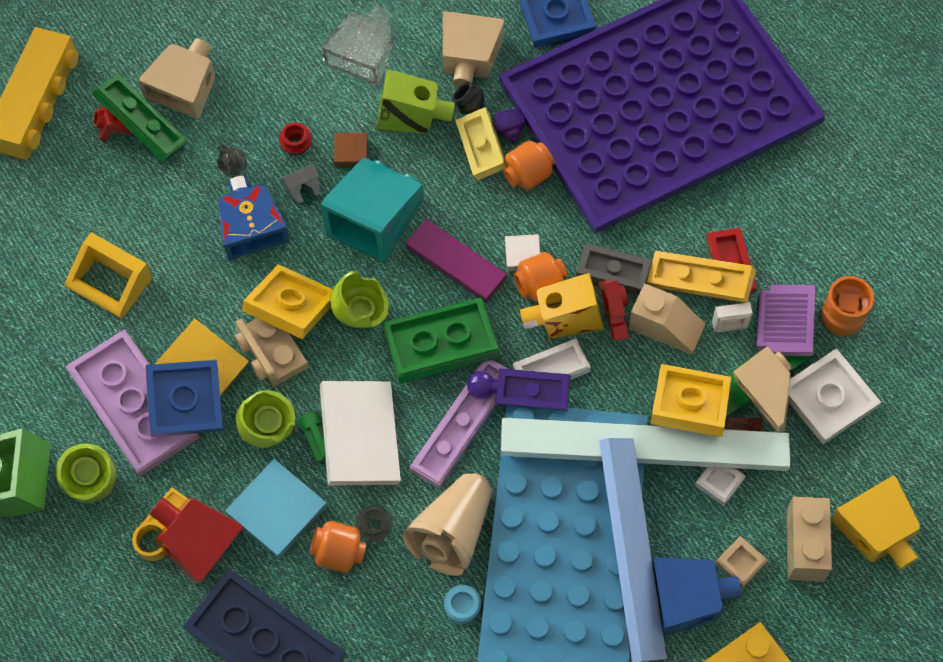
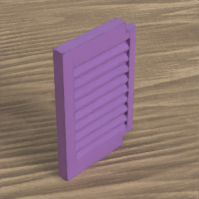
[756,285,816,356]

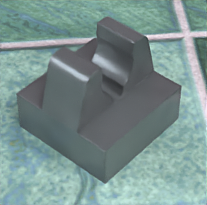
[280,164,320,203]

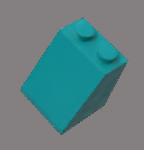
[320,157,424,263]

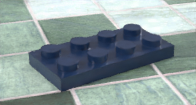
[183,568,347,662]

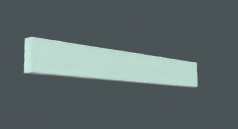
[501,418,790,471]

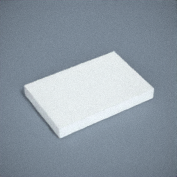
[320,381,401,486]

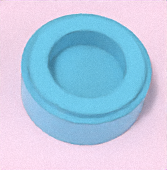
[444,585,481,624]

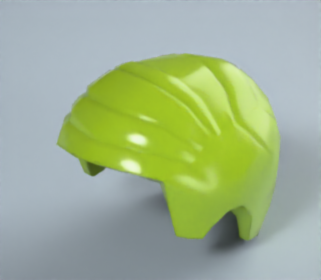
[330,271,389,328]
[235,390,295,448]
[56,444,117,503]

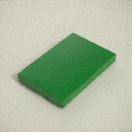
[382,297,501,384]

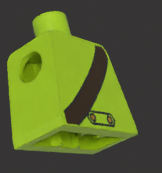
[376,69,455,134]

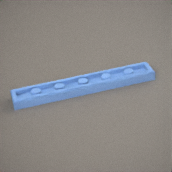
[599,438,667,662]

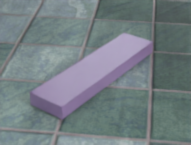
[409,360,508,489]

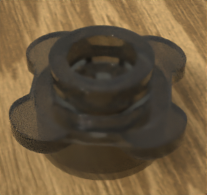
[217,145,247,178]

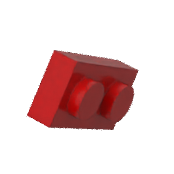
[706,227,757,294]

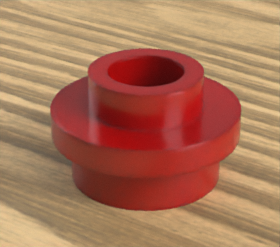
[279,122,312,155]

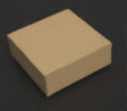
[715,536,768,589]

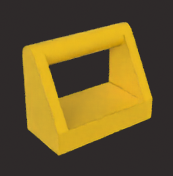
[64,232,153,318]

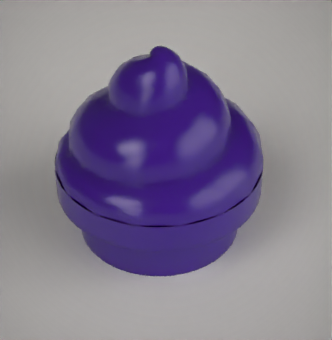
[493,108,526,143]

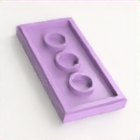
[65,329,200,477]

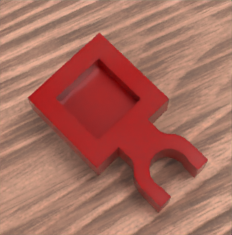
[599,280,629,341]

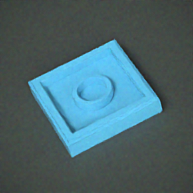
[225,459,328,559]

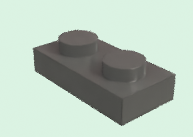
[576,243,652,295]

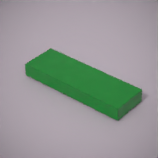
[92,73,188,163]

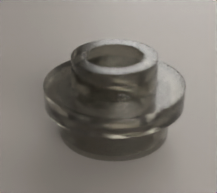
[356,506,392,542]

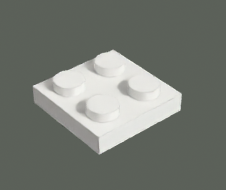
[789,348,881,445]

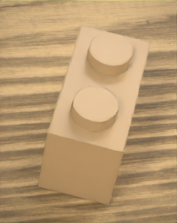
[786,497,832,582]

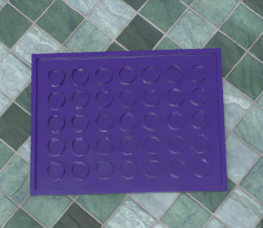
[499,0,825,234]

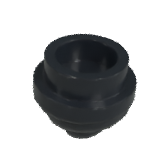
[452,82,485,115]

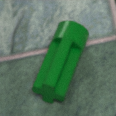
[298,411,326,464]

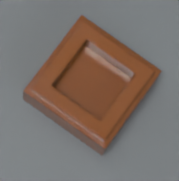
[334,132,368,168]

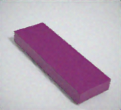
[405,219,507,303]

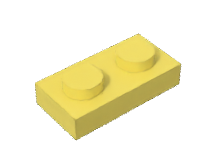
[455,107,507,181]

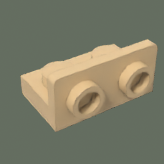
[234,318,309,388]

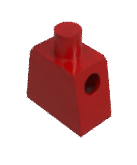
[149,497,244,583]

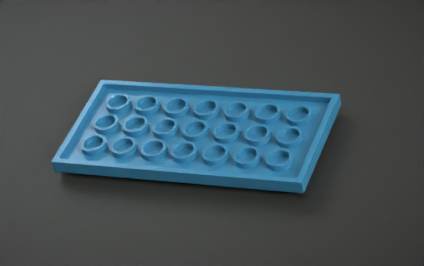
[477,406,648,662]

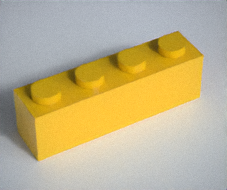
[0,27,78,161]

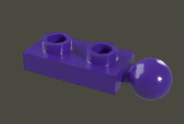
[467,368,571,411]

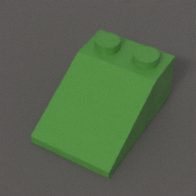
[0,428,51,517]

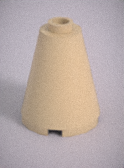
[402,473,492,576]

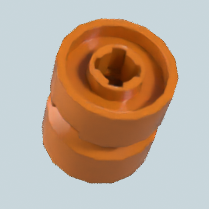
[821,276,874,337]

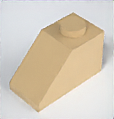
[628,283,706,355]
[733,346,792,433]

